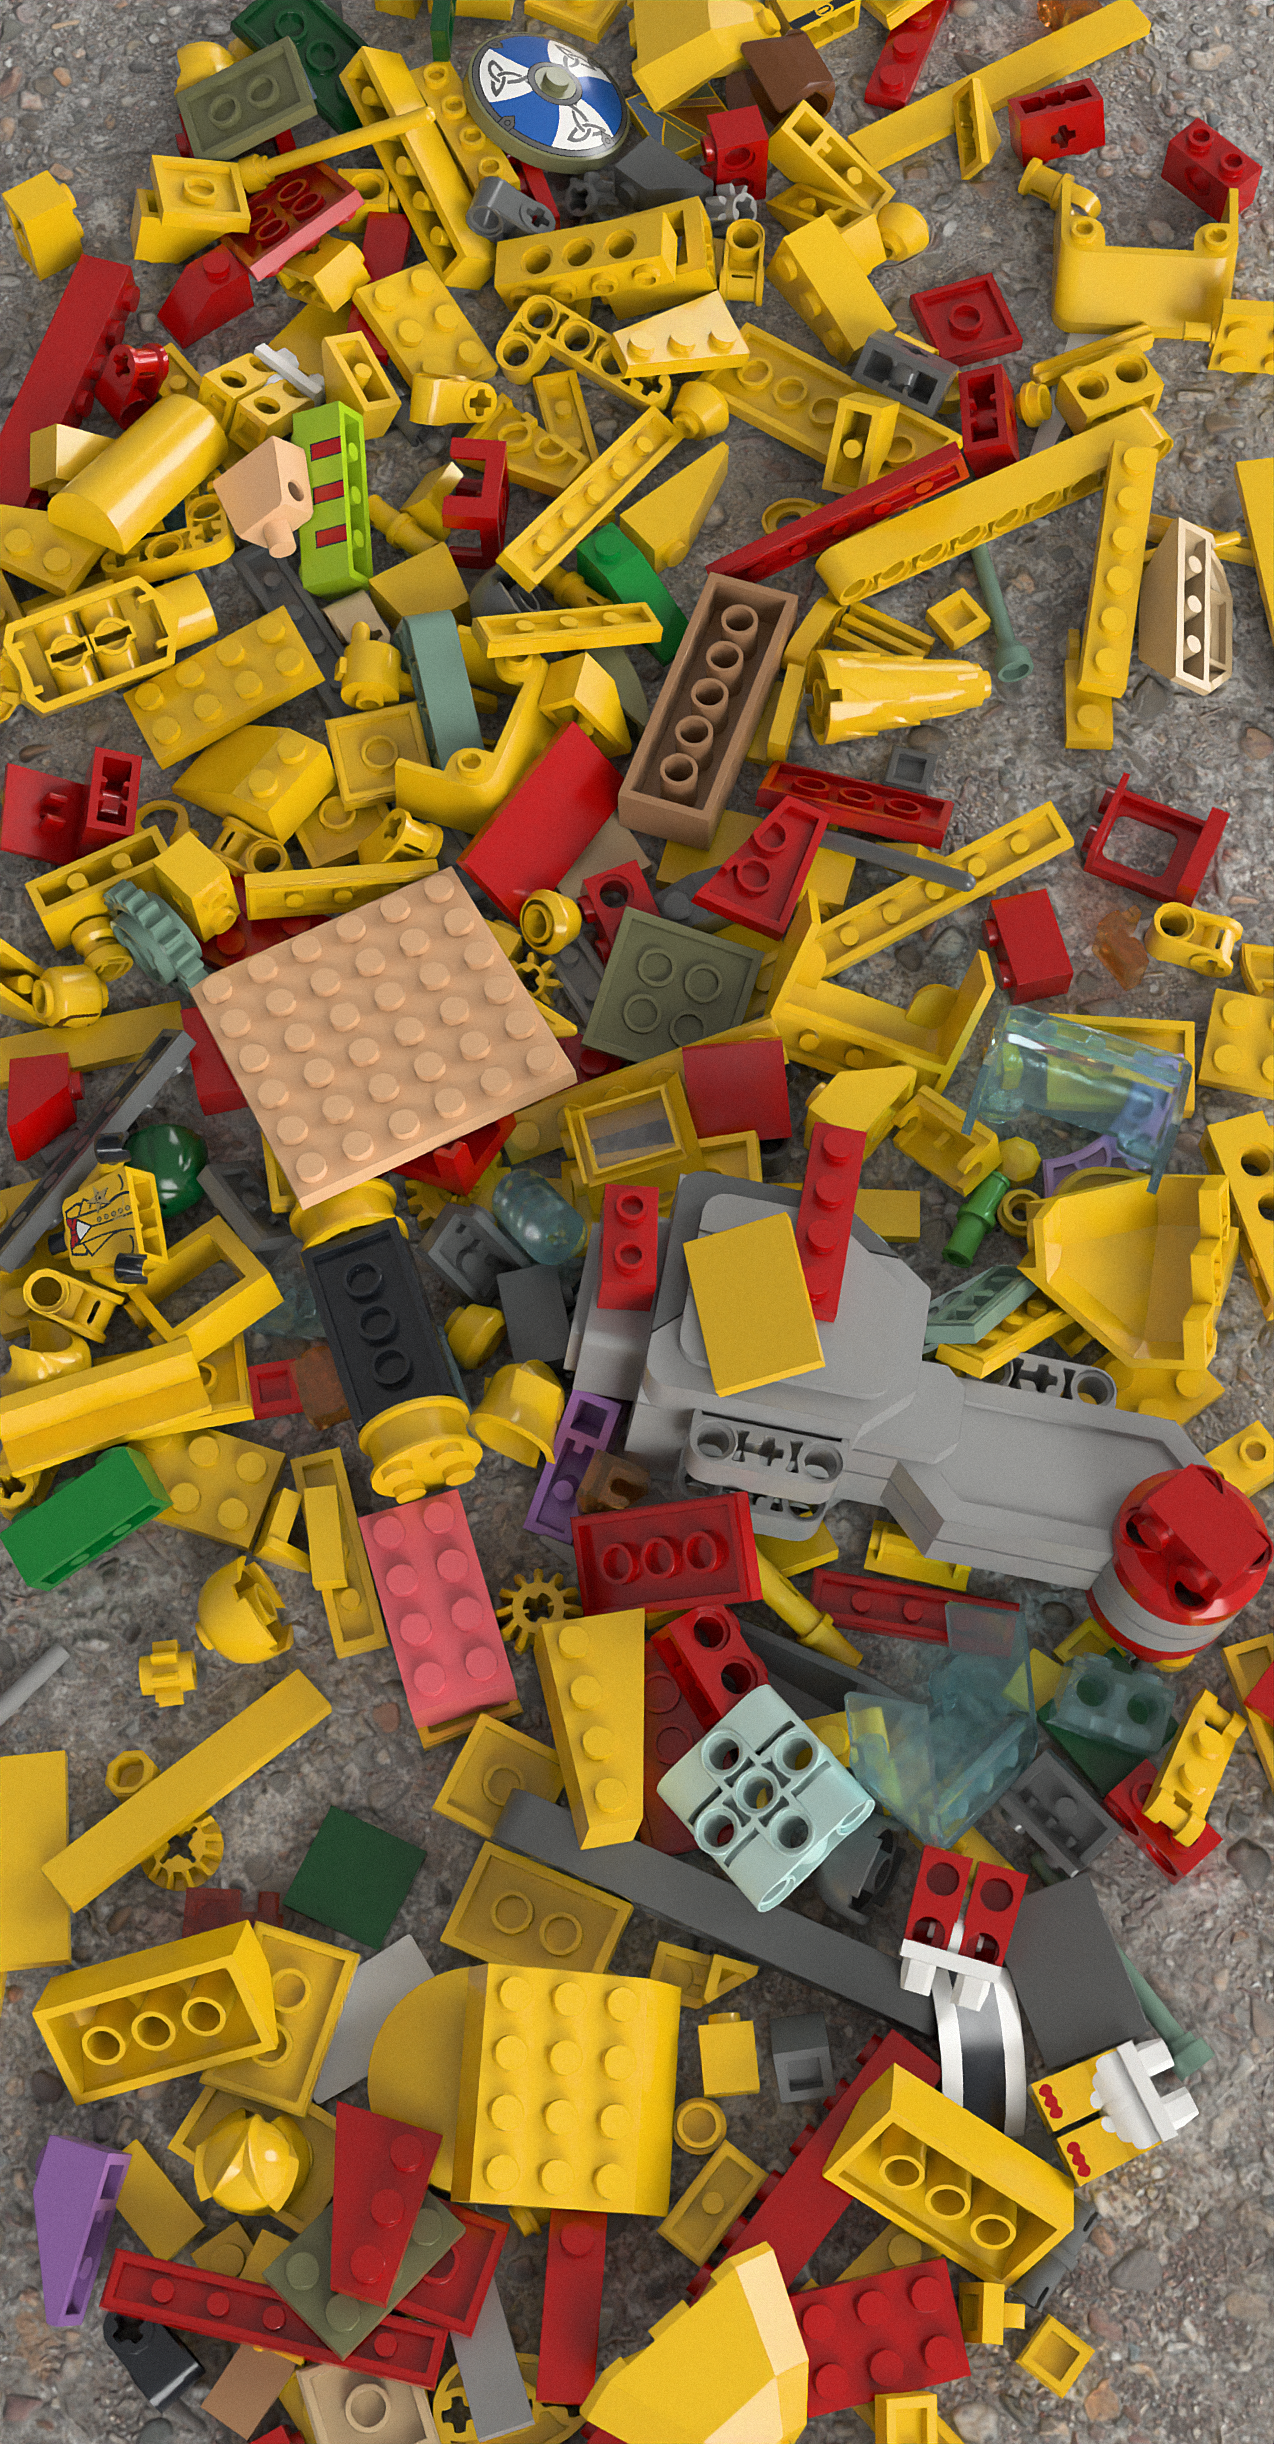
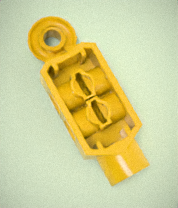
[0,573,219,724]

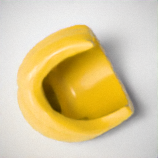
[0,1319,92,1397]

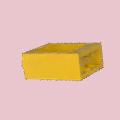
[600,196,718,321]
[123,1214,284,1363]

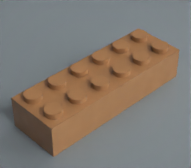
[618,571,798,852]

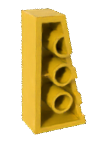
[533,1608,645,1850]

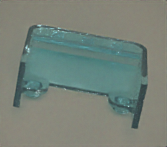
[961,1006,1193,1195]
[844,1601,1038,1849]

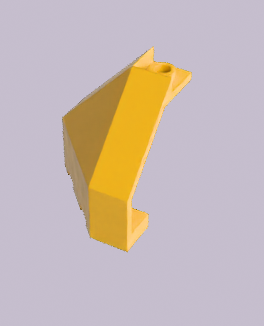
[1016,1174,1230,1370]

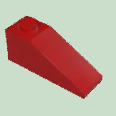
[535,2209,608,2406]

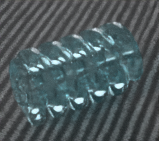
[492,1168,588,1265]

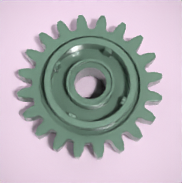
[103,879,209,999]

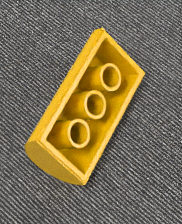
[47,394,229,555]

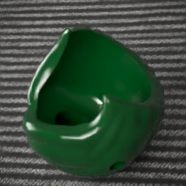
[122,1123,210,1219]

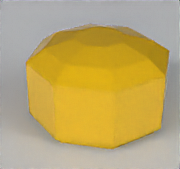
[993,1136,1041,1189]
[105,1750,161,1804]

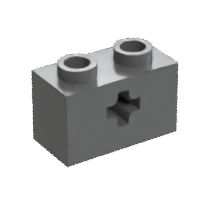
[851,328,960,418]

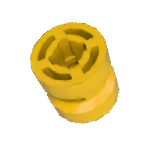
[70,917,133,983]

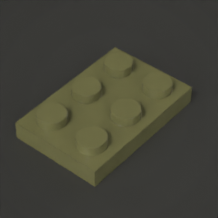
[175,36,318,161]
[262,2189,466,2361]

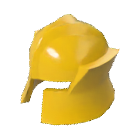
[467,1359,565,1469]
[194,2106,310,2216]

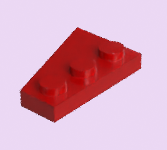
[691,795,831,942]
[330,2101,443,2309]

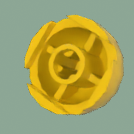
[195,1555,294,1664]

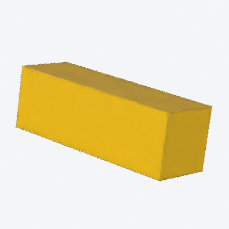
[303,1484,348,1591]

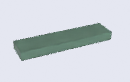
[925,1265,1039,1344]

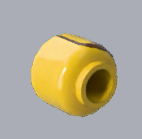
[32,965,109,1029]

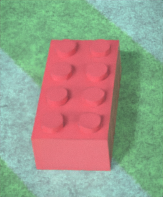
[357,1489,518,1729]

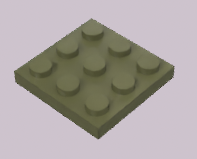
[580,906,765,1064]

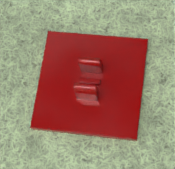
[0,763,84,867]

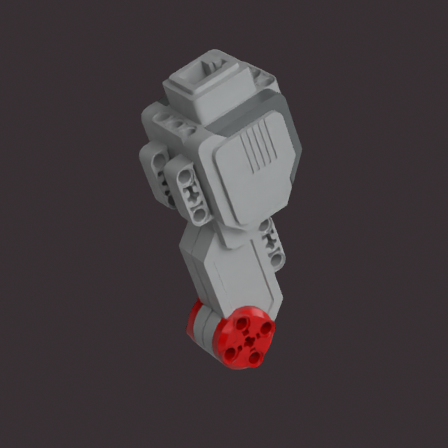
[563,1171,1274,1663]

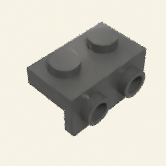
[415,1202,533,1307]
[996,1748,1126,1878]

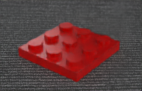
[215,161,365,282]

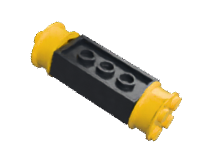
[289,1178,483,1504]

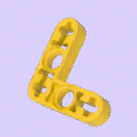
[100,468,235,584]

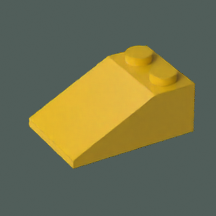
[171,725,338,845]

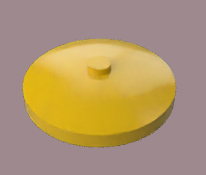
[367,1967,469,2194]

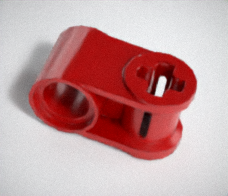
[94,343,169,430]

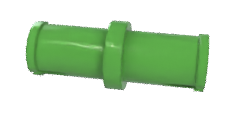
[941,1171,1010,1268]

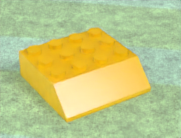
[450,1963,681,2217]

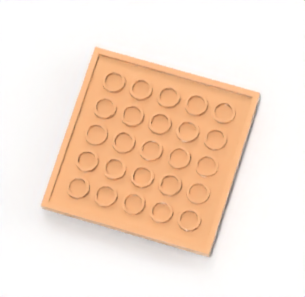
[188,866,578,1210]

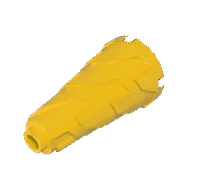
[805,649,991,745]

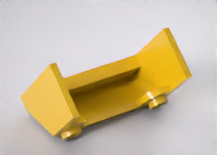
[1051,179,1238,339]
[395,624,559,835]
[763,888,995,1100]

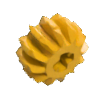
[494,1568,584,1655]

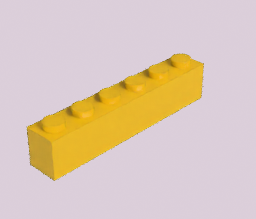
[339,46,497,290]

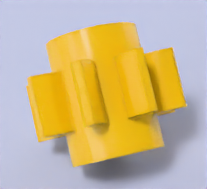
[509,952,564,1007]
[139,1639,198,1707]

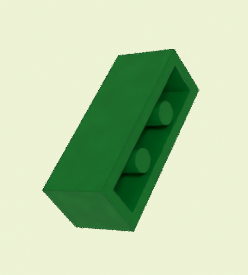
[0,1446,174,1591]

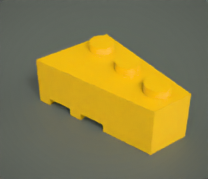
[765,213,897,367]

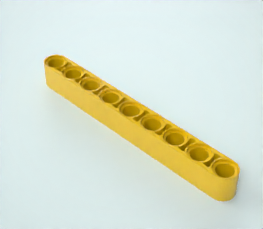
[815,406,1174,606]

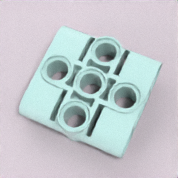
[657,1684,875,1912]

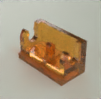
[575,1449,651,1516]

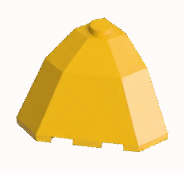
[627,0,782,113]
[579,2241,809,2444]

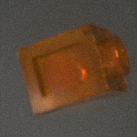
[1037,0,1103,32]
[1091,905,1149,992]

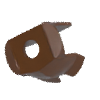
[725,29,835,136]

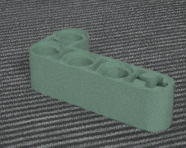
[394,609,485,771]

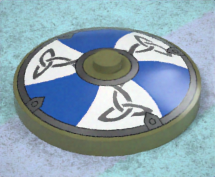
[463,32,630,174]

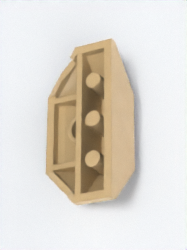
[1138,517,1233,696]

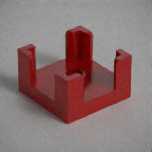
[442,437,510,570]
[389,1113,517,1197]

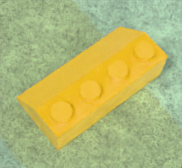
[32,1919,279,2106]
[822,2063,1074,2292]

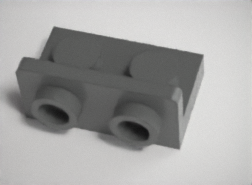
[196,1160,298,1265]

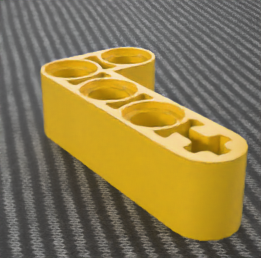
[496,294,674,414]

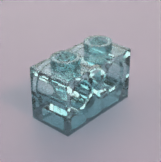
[1046,1652,1177,1759]

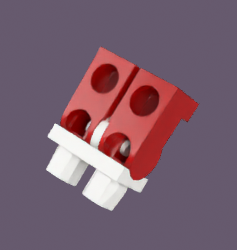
[898,1845,1029,2011]

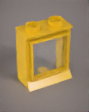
[560,1070,707,1214]

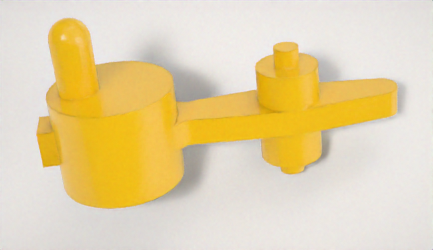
[334,621,498,714]

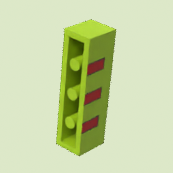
[291,401,373,601]

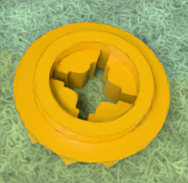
[140,1812,224,1891]

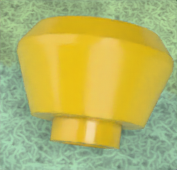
[876,202,929,261]
[672,381,729,441]
[520,889,582,955]
[443,1304,507,1370]

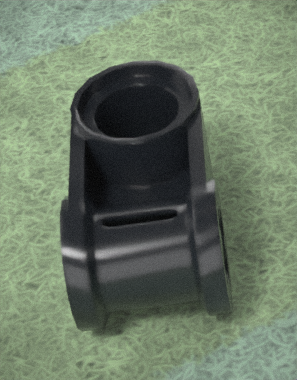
[103,2312,206,2413]

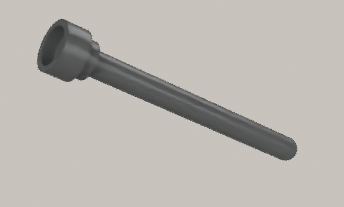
[762,809,976,892]

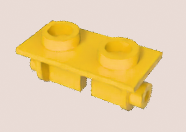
[864,1519,972,1593]

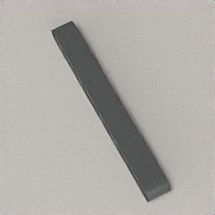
[490,1788,938,2041]

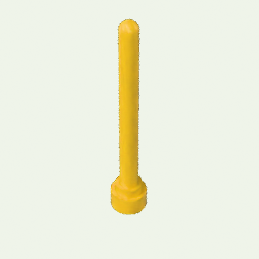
[238,106,436,194]

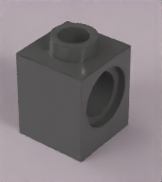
[769,2011,836,2103]

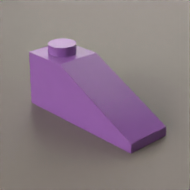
[523,1389,631,1545]
[33,2135,132,2327]

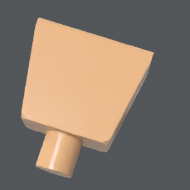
[212,435,314,558]

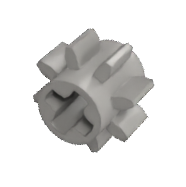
[705,183,757,238]

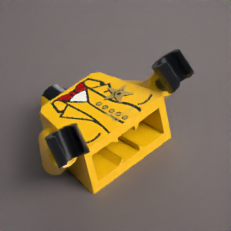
[48,1132,169,1292]

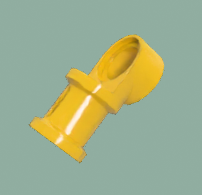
[1018,157,1101,219]

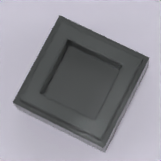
[882,745,938,796]

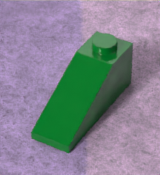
[576,522,689,667]

